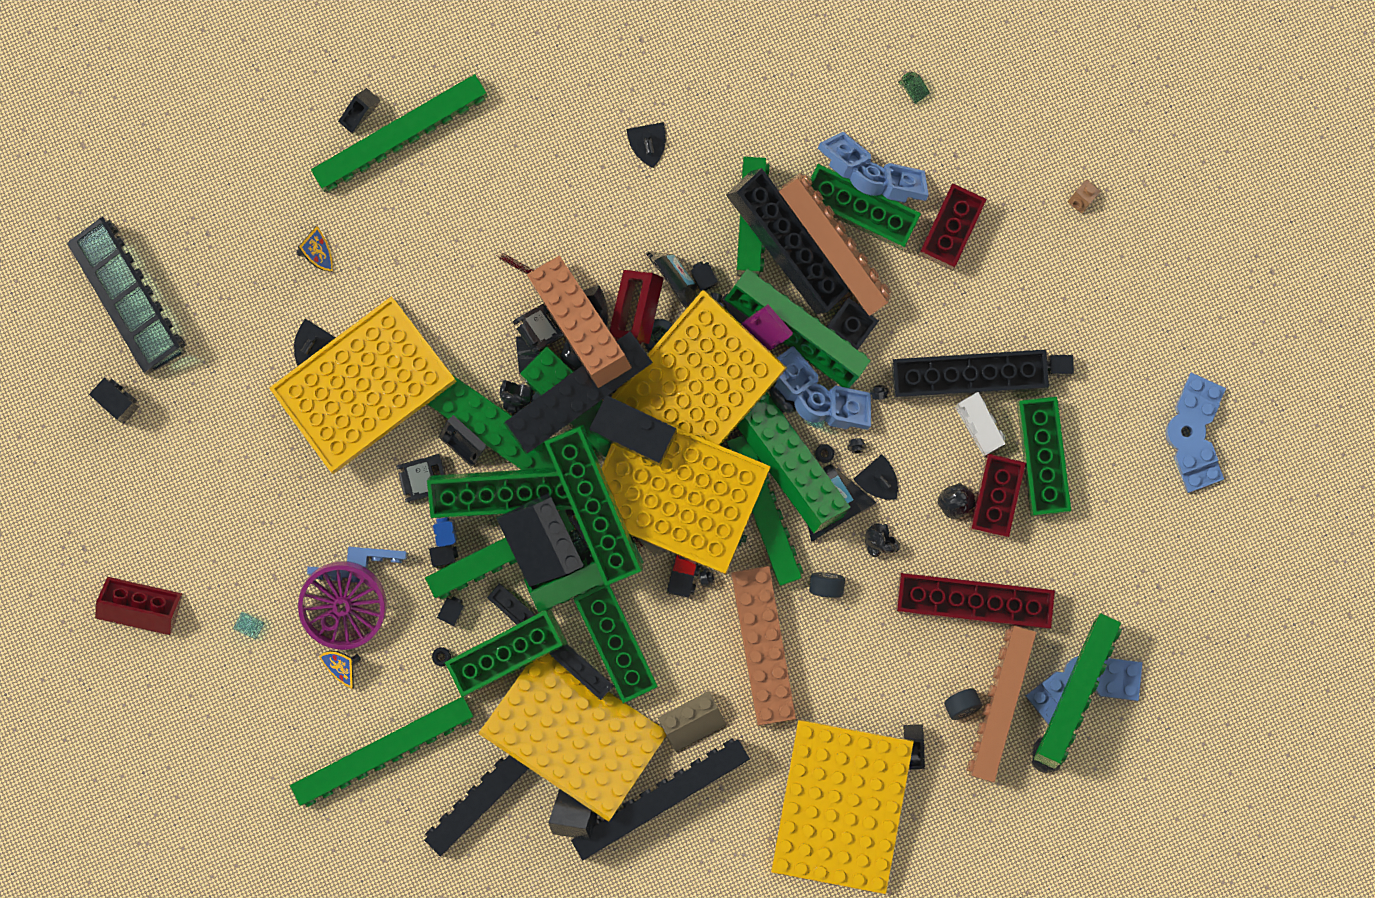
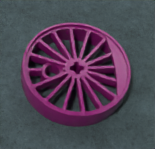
[298,561,387,650]

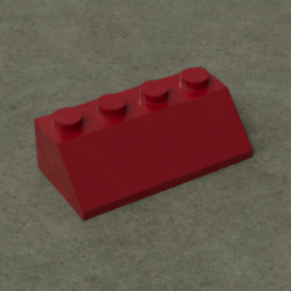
[95,577,182,635]

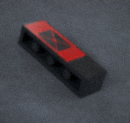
[666,554,701,599]

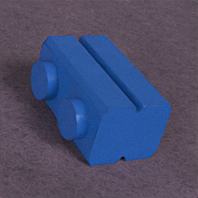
[433,517,457,547]

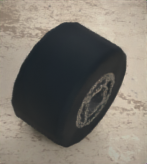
[809,572,845,598]
[944,688,983,720]

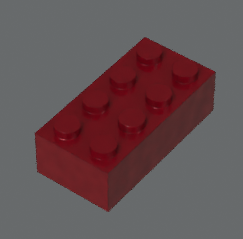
[919,183,987,271]
[969,454,1026,539]

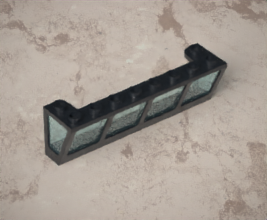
[67,216,186,375]

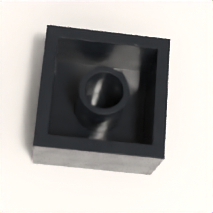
[826,298,879,350]
[89,377,139,424]

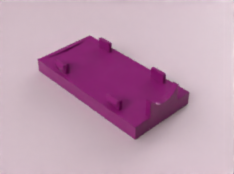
[741,304,793,351]

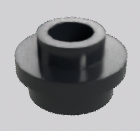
[870,385,889,400]
[847,438,867,454]
[815,444,834,463]
[700,568,715,588]
[432,647,451,667]

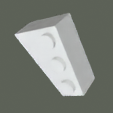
[955,392,1006,457]

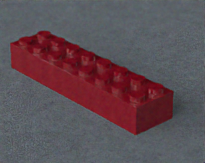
[895,573,1055,630]

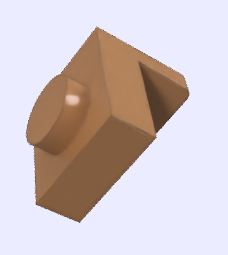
[1068,179,1101,213]

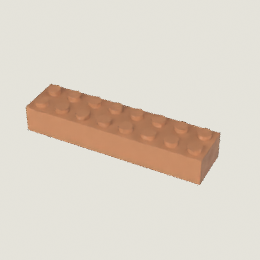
[779,173,891,316]
[527,255,631,388]
[731,566,796,726]
[966,626,1036,782]

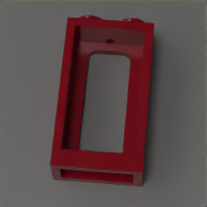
[609,270,664,345]

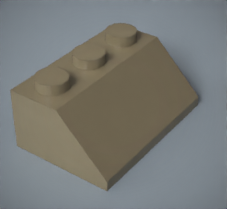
[658,691,727,752]

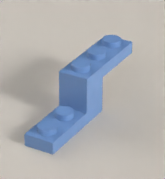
[307,547,408,583]

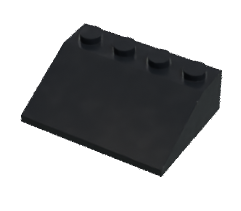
[496,493,584,587]

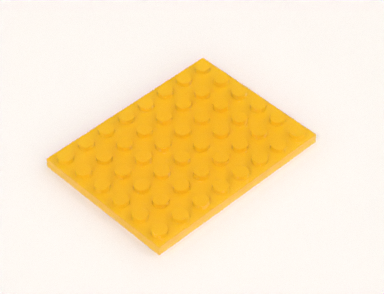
[611,290,787,445]
[269,296,457,474]
[601,424,770,574]
[479,654,667,822]
[771,719,914,894]

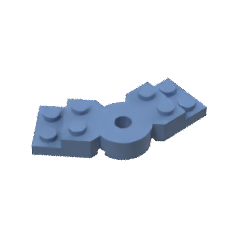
[817,132,929,203]
[775,346,871,430]
[1165,373,1226,493]
[1026,656,1143,725]

